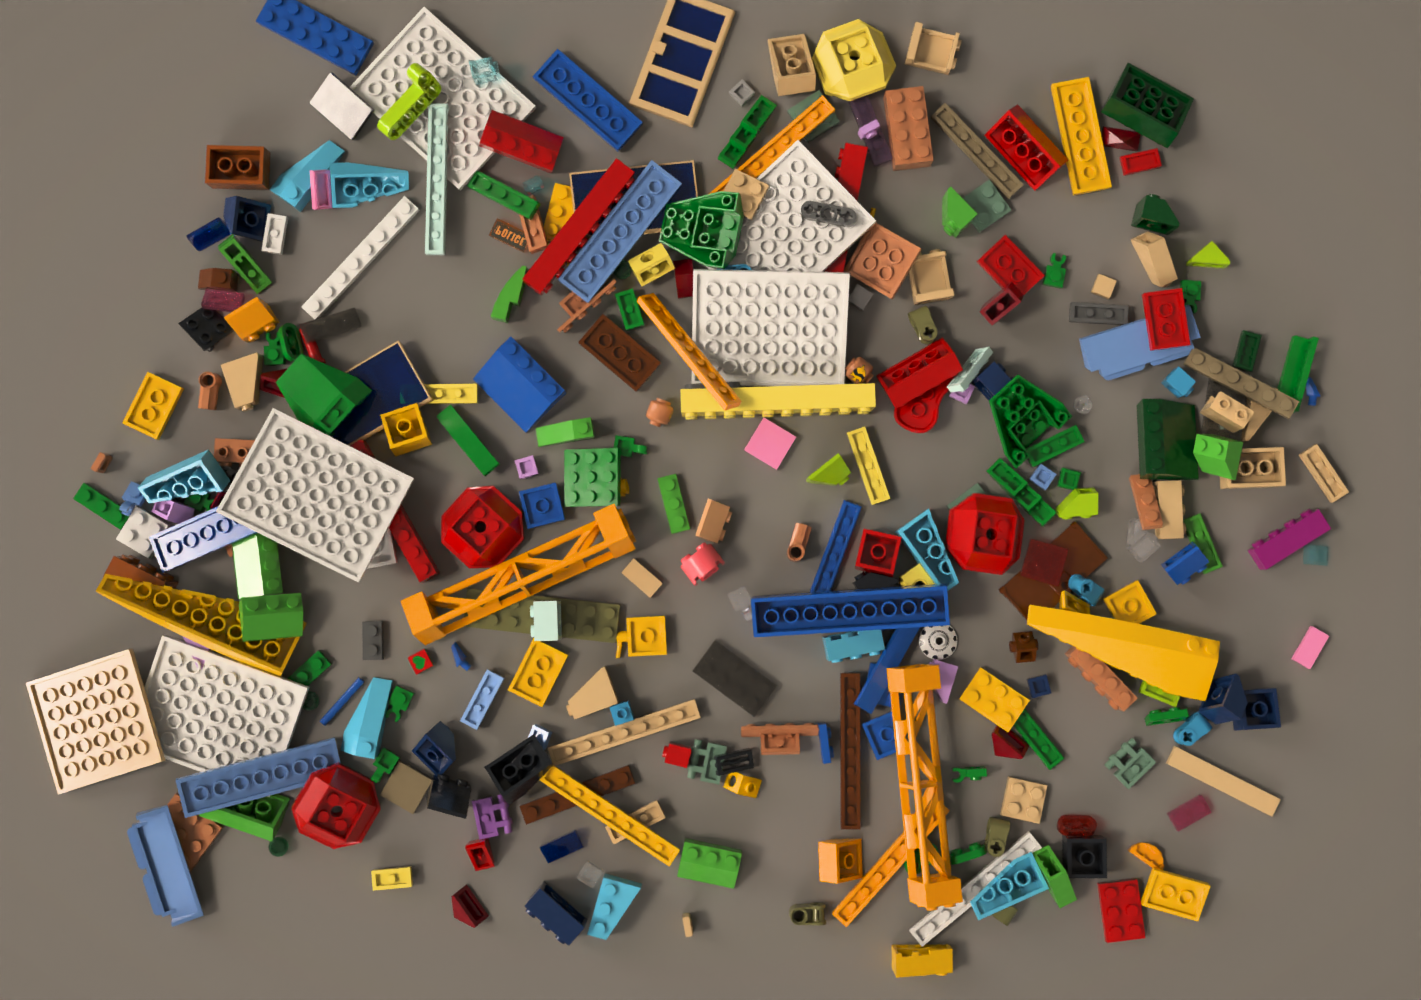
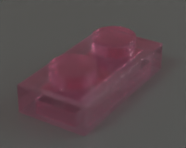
[201,289,245,312]
[1166,794,1212,832]

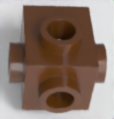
[1009,631,1038,663]

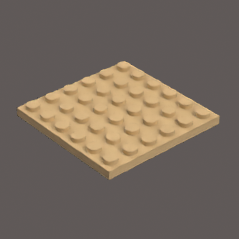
[26,649,165,794]

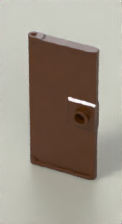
[998,521,1107,620]

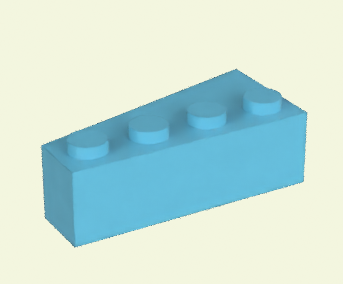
[138,449,230,503]
[895,509,959,591]

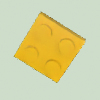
[1103,580,1157,624]
[626,616,667,657]

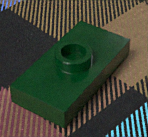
[1232,330,1262,373]

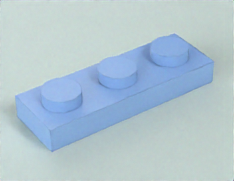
[460,669,505,730]

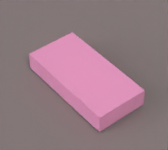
[310,169,332,210]
[1291,626,1329,669]

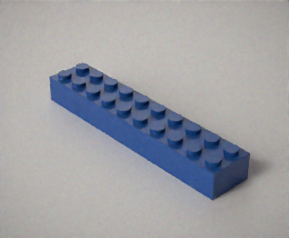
[751,583,950,637]

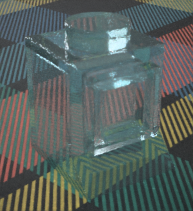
[468,57,500,85]

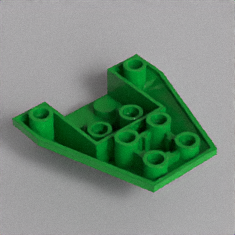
[659,191,744,269]
[276,354,373,437]
[989,374,1072,469]

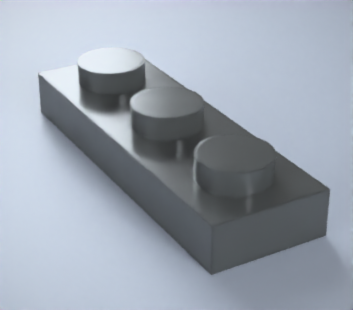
[1069,302,1129,325]

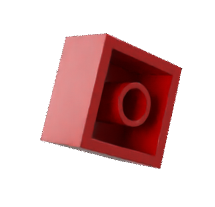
[855,529,902,578]

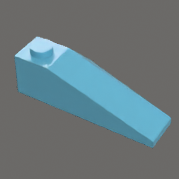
[270,140,345,212]
[330,162,409,208]
[341,677,393,759]
[970,852,1049,920]

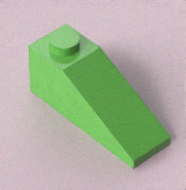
[218,234,272,294]
[536,417,595,447]

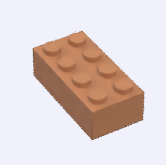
[883,86,934,171]

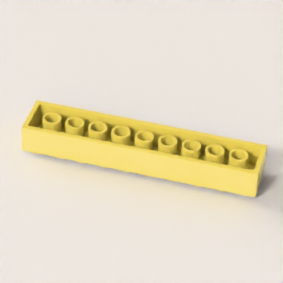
[681,383,876,420]

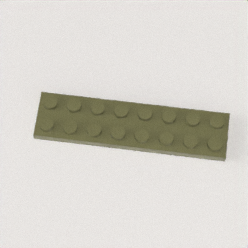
[464,588,620,643]

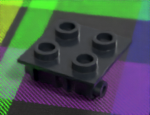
[178,303,234,352]

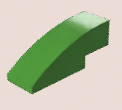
[491,266,529,323]

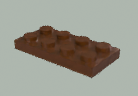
[578,314,661,392]

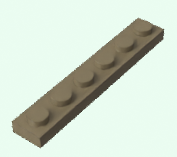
[931,103,1024,199]
[1183,347,1300,419]

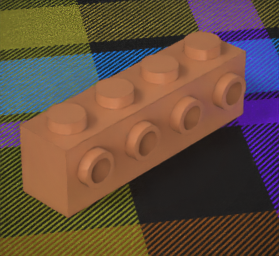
[214,438,255,467]
[1065,646,1138,712]

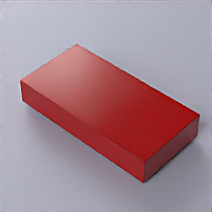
[1119,148,1162,176]

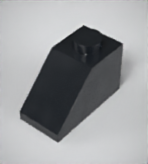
[853,571,899,589]

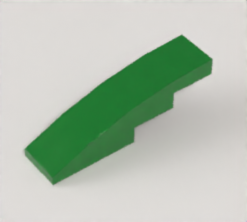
[718,95,777,169]
[436,404,500,476]
[986,458,1057,527]

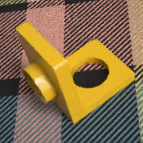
[723,772,762,798]

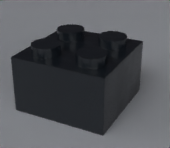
[1062,835,1107,878]

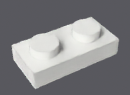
[261,214,288,255]

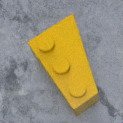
[892,944,953,978]

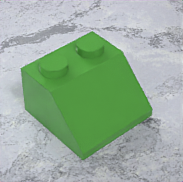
[942,186,977,238]
[1193,434,1243,480]

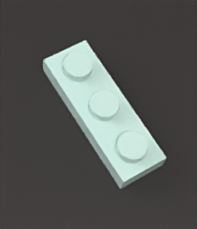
[947,347,993,392]

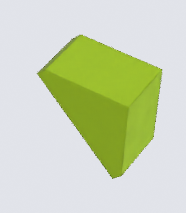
[1186,241,1230,268]

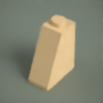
[1131,231,1178,287]
[221,352,264,412]
[566,666,619,720]

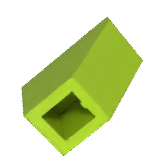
[1055,487,1098,520]

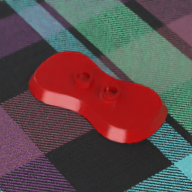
[894,377,954,433]

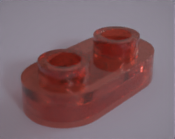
[1057,815,1097,836]

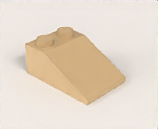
[768,34,816,96]

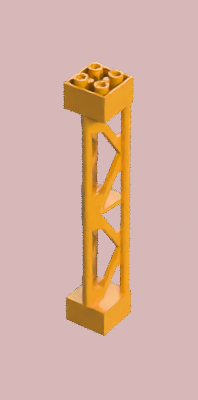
[401,504,636,645]
[887,664,963,911]

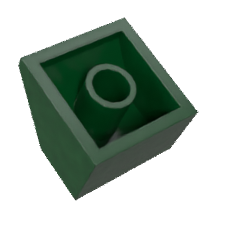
[1131,194,1180,235]

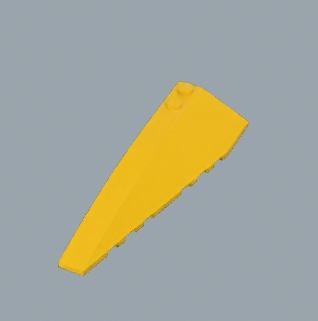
[96,574,307,677]
[1027,605,1220,701]

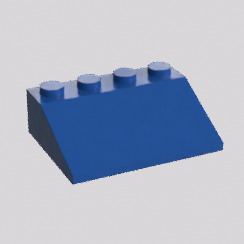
[473,336,567,433]

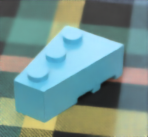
[822,630,885,663]
[587,873,642,940]

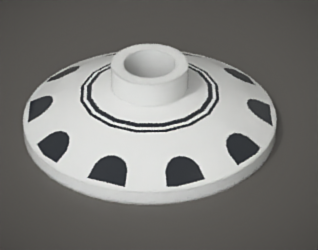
[919,625,957,660]

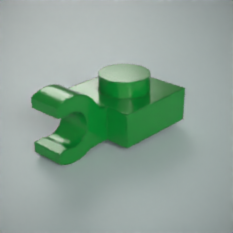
[613,435,648,458]
[371,747,401,783]
[951,766,987,783]

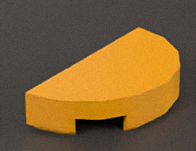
[1128,842,1164,870]

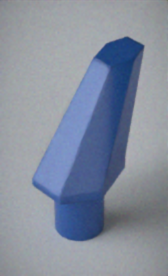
[1306,377,1320,406]
[451,642,472,671]

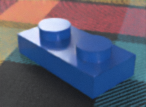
[817,722,834,764]

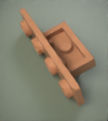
[557,279,617,333]
[741,723,819,755]

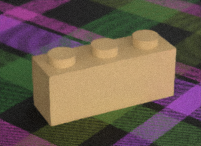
[1153,480,1186,539]

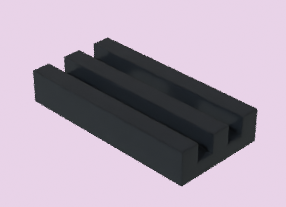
[714,748,754,776]

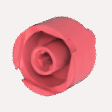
[680,542,725,586]

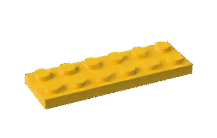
[1050,77,1112,196]

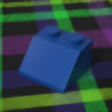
[1161,541,1209,585]

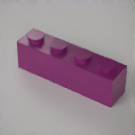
[1248,508,1331,570]

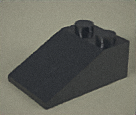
[484,734,553,805]
[426,773,471,819]

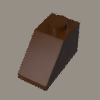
[198,268,239,293]

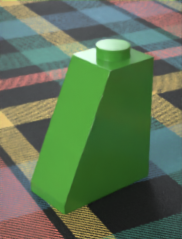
[1032,845,1077,908]

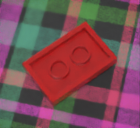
[977,235,1045,295]
[1142,288,1190,351]
[1097,878,1145,943]

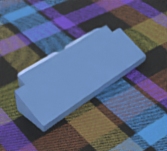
[1079,305,1201,380]
[127,805,204,927]

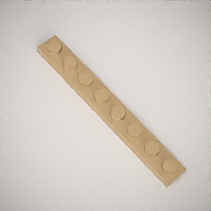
[548,699,701,766]

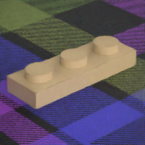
[1299,444,1349,503]
[605,800,666,844]

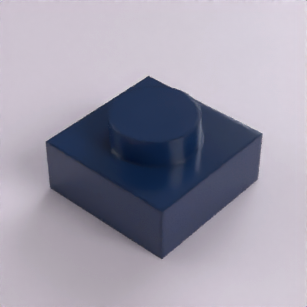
[1026,674,1051,698]

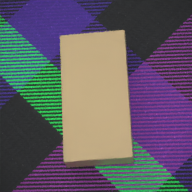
[621,559,663,598]

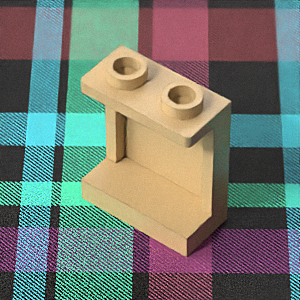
[905,22,962,75]
[908,249,954,306]
[1200,392,1254,433]

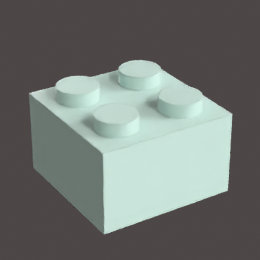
[530,601,562,641]

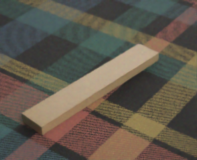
[1166,746,1281,817]

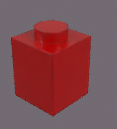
[662,742,692,768]

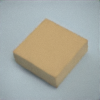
[1091,274,1116,299]
[682,913,694,937]

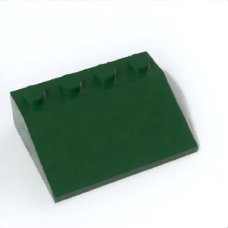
[1101,63,1194,149]
[1137,399,1199,480]

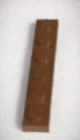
[519,765,635,825]

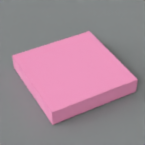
[744,418,796,470]

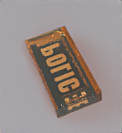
[489,218,527,253]

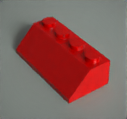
[984,104,1068,191]
[479,110,564,173]
[876,337,963,409]

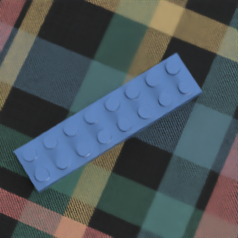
[558,160,682,303]
[176,737,341,818]

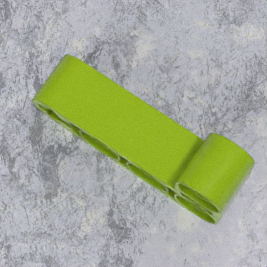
[377,63,441,140]

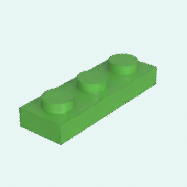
[657,474,690,534]

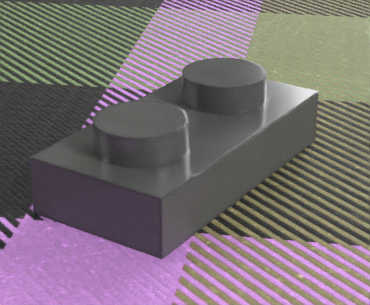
[362,621,384,660]

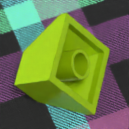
[806,453,851,486]

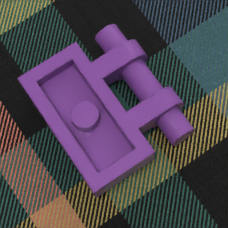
[472,794,513,840]

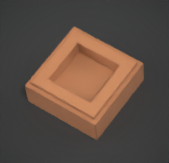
[90,452,113,473]

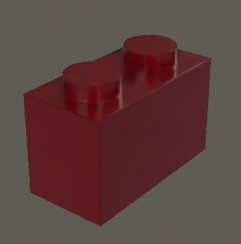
[979,281,1024,325]

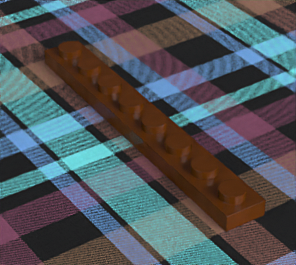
[840,673,860,829]

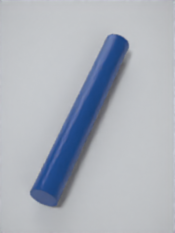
[320,677,364,726]

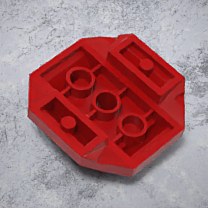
[441,486,525,569]
[945,493,1025,575]
[291,762,381,849]

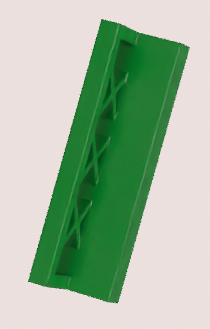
[1278,335,1319,413]

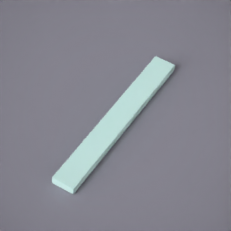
[425,103,449,255]

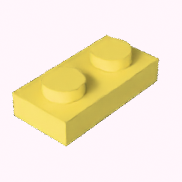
[371,866,413,891]

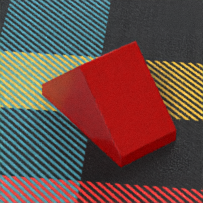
[465,838,495,871]

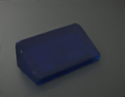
[186,217,230,251]
[539,829,584,863]

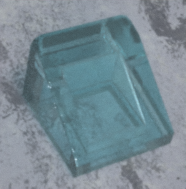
[522,175,544,195]
[1303,545,1328,566]

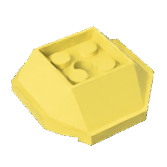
[812,19,896,101]

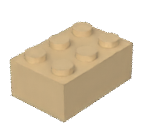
[1220,447,1286,489]

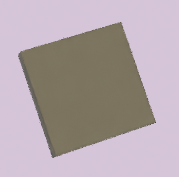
[380,761,432,814]

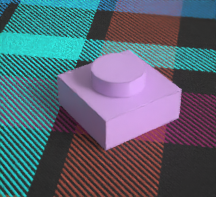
[858,119,880,140]
[949,384,975,404]
[515,455,539,479]

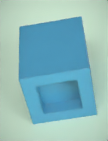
[1161,367,1196,398]
[609,700,635,726]

